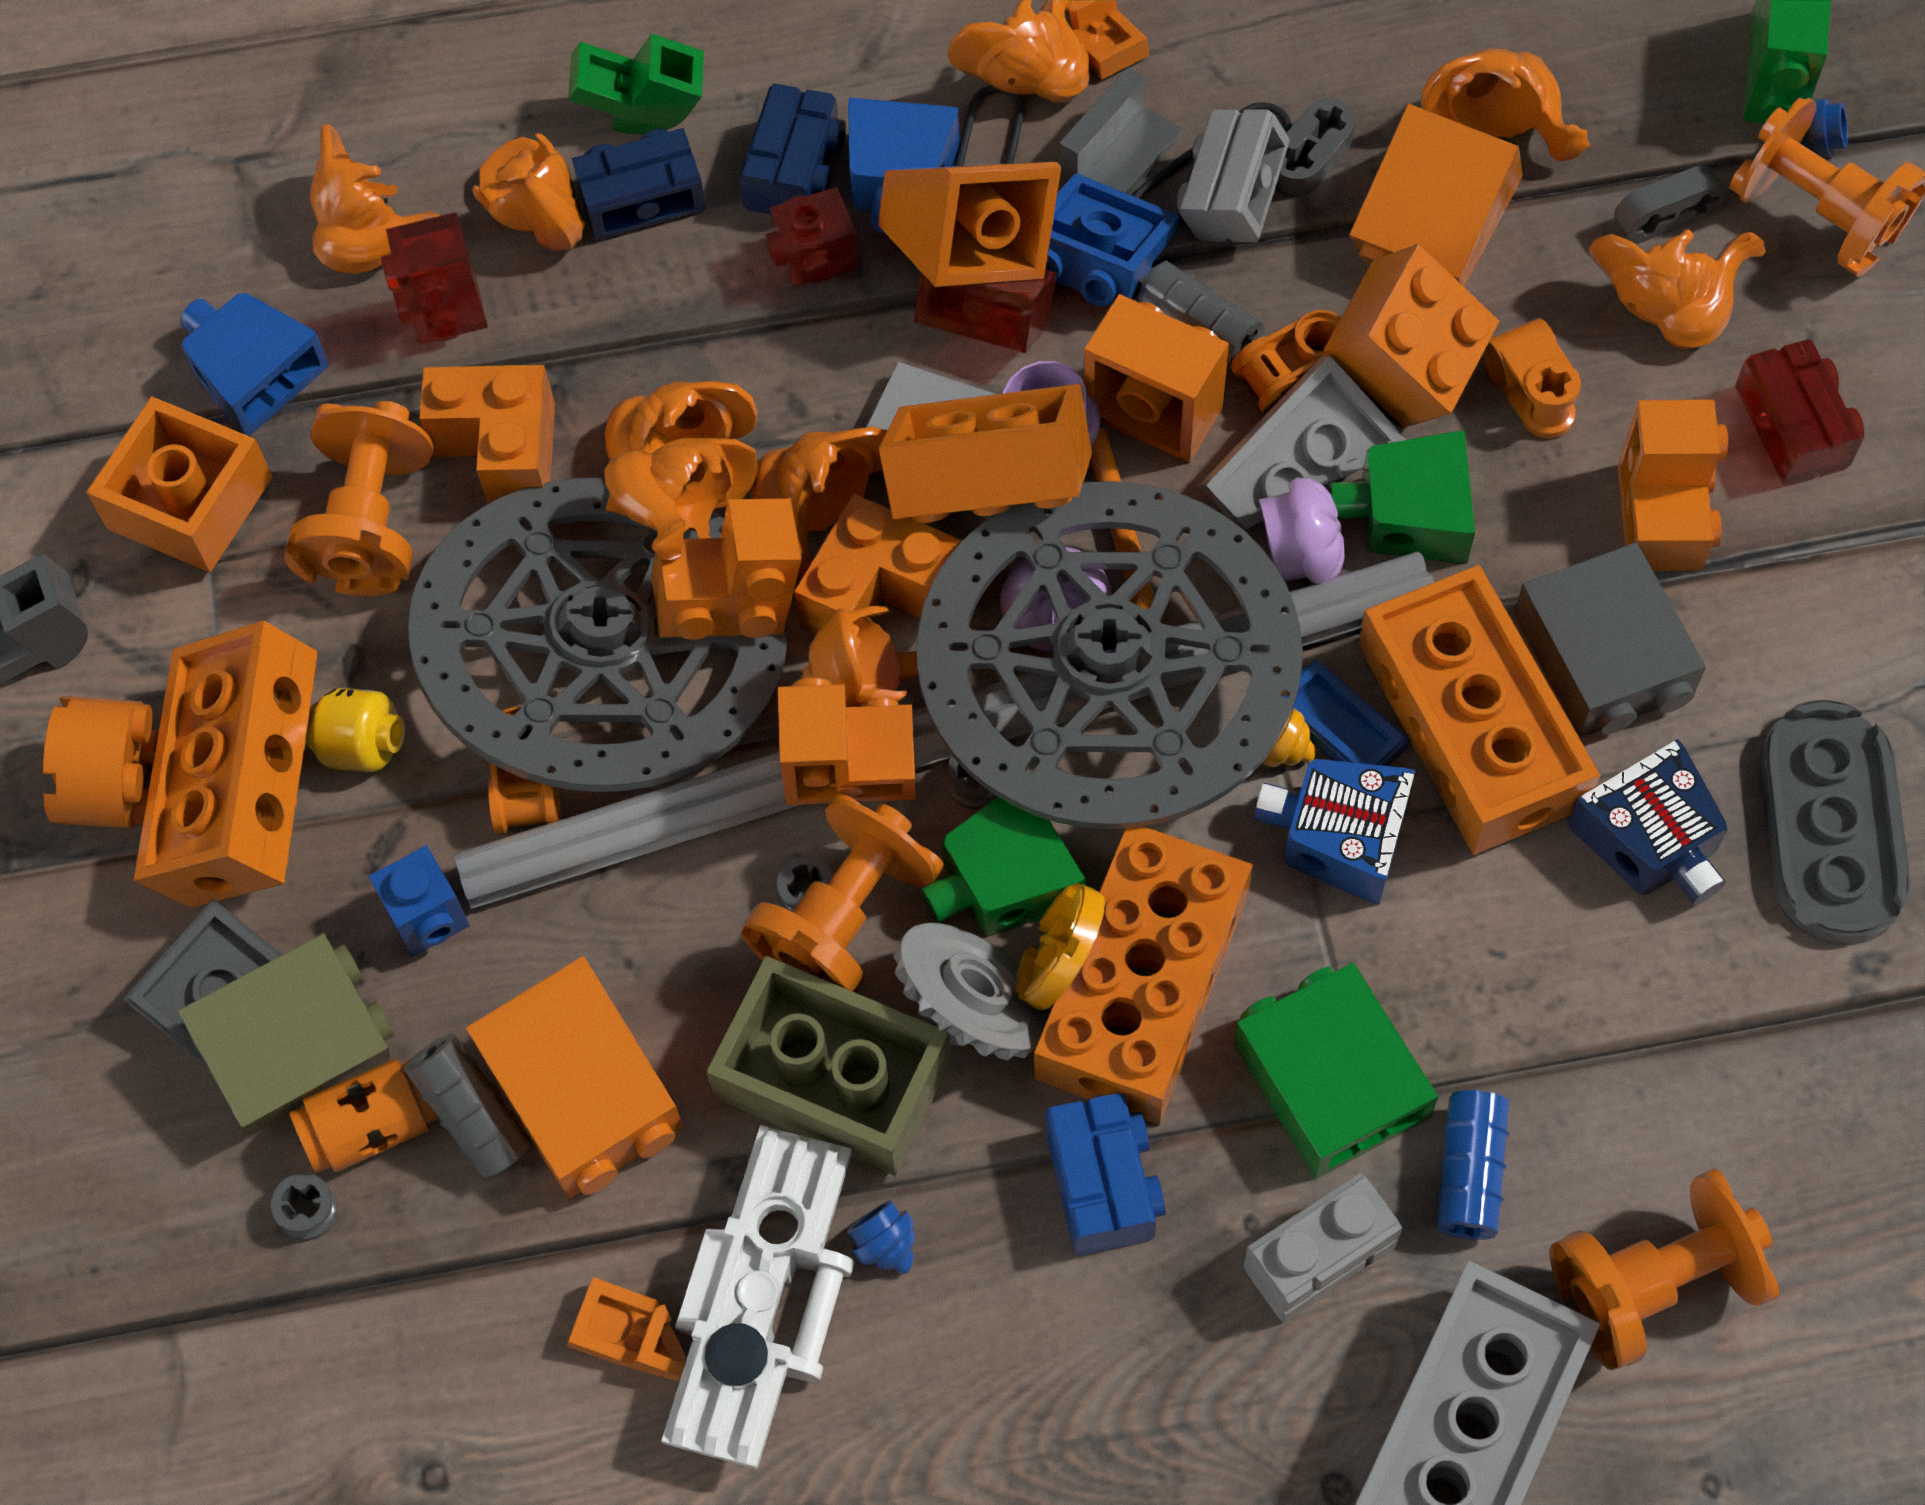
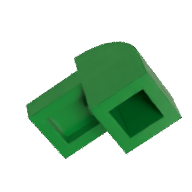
[568,33,704,134]

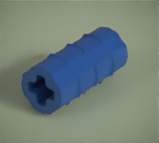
[1437,1090,1510,1240]

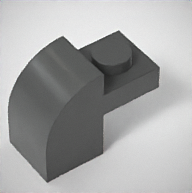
[0,553,88,684]

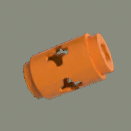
[289,1058,439,1173]

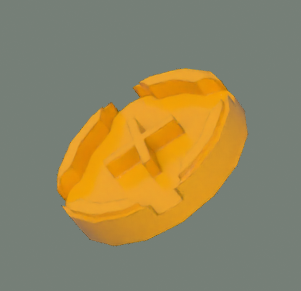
[1015,883,1105,1011]

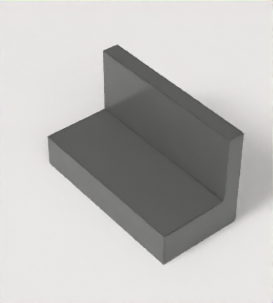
[1059,67,1183,195]

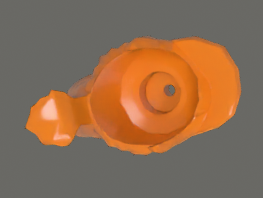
[947,0,1090,103]
[1421,48,1591,161]
[310,124,454,274]
[472,134,586,251]
[1589,229,1766,350]
[605,381,758,516]
[751,426,887,583]
[604,438,758,561]
[801,606,918,707]

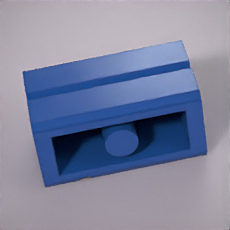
[1045,1092,1166,1256]

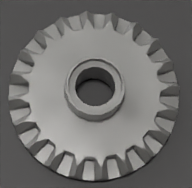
[893,923,1049,1061]

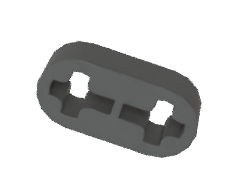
[1275,99,1355,196]
[1614,165,1727,243]

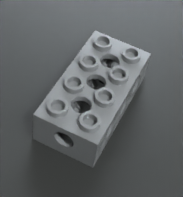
[1356,1260,1600,1505]

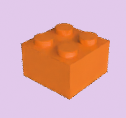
[1323,243,1500,428]
[1084,294,1229,463]
[86,396,273,573]

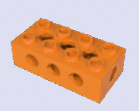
[1358,564,1601,855]
[133,620,318,908]
[1034,826,1253,1126]

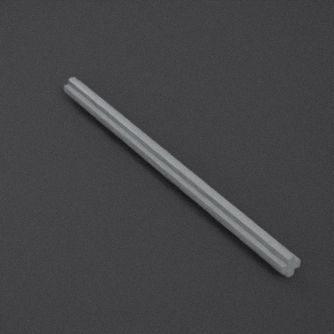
[454,552,1434,909]

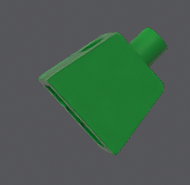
[1329,431,1475,564]
[920,797,1085,936]

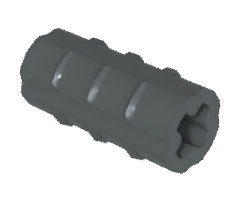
[1137,261,1264,366]
[403,1033,532,1178]

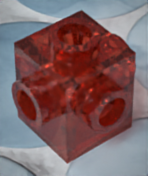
[765,187,859,287]

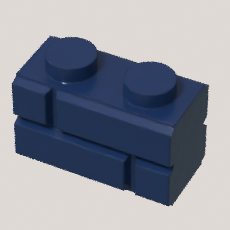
[739,83,846,221]
[571,128,707,240]

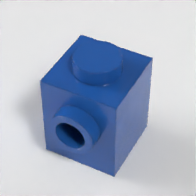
[369,845,470,957]

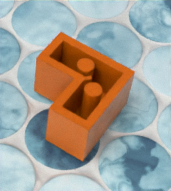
[419,365,555,504]
[1617,400,1728,571]
[794,493,962,634]
[651,498,801,640]
[778,678,916,805]

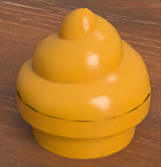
[1262,708,1315,768]

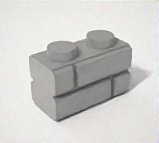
[1177,110,1290,243]
[1243,1172,1402,1323]

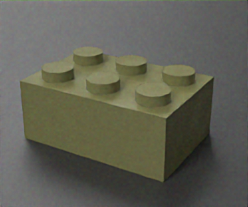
[706,956,952,1177]

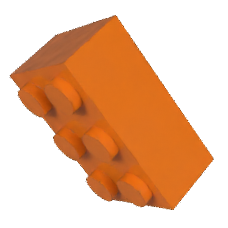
[879,384,1092,523]

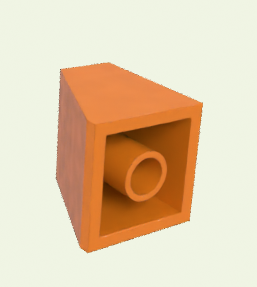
[1350,103,1523,287]
[878,162,1061,287]
[466,956,684,1200]

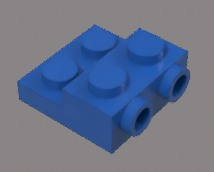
[1035,173,1180,306]

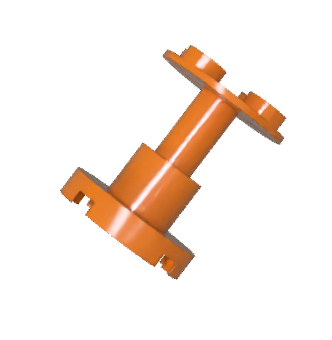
[1729,98,1925,277]
[284,401,434,596]
[741,793,944,992]
[1549,1168,1780,1371]

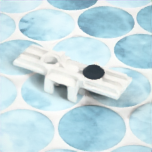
[661,1125,855,1469]

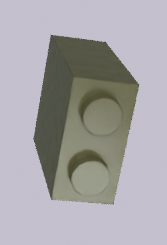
[178,933,395,1138]

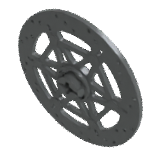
[408,478,787,792]
[917,481,1303,829]

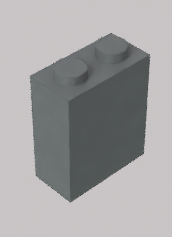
[1514,542,1706,737]

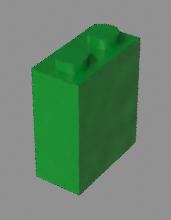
[1743,0,1831,124]
[1234,962,1439,1180]

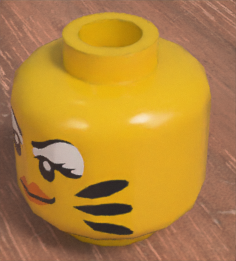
[305,688,405,773]

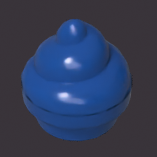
[1801,98,1848,158]
[847,1200,915,1274]

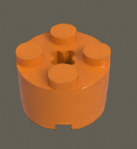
[43,696,159,829]

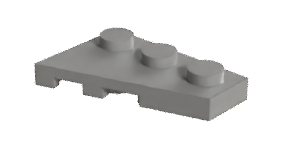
[1198,356,1406,529]

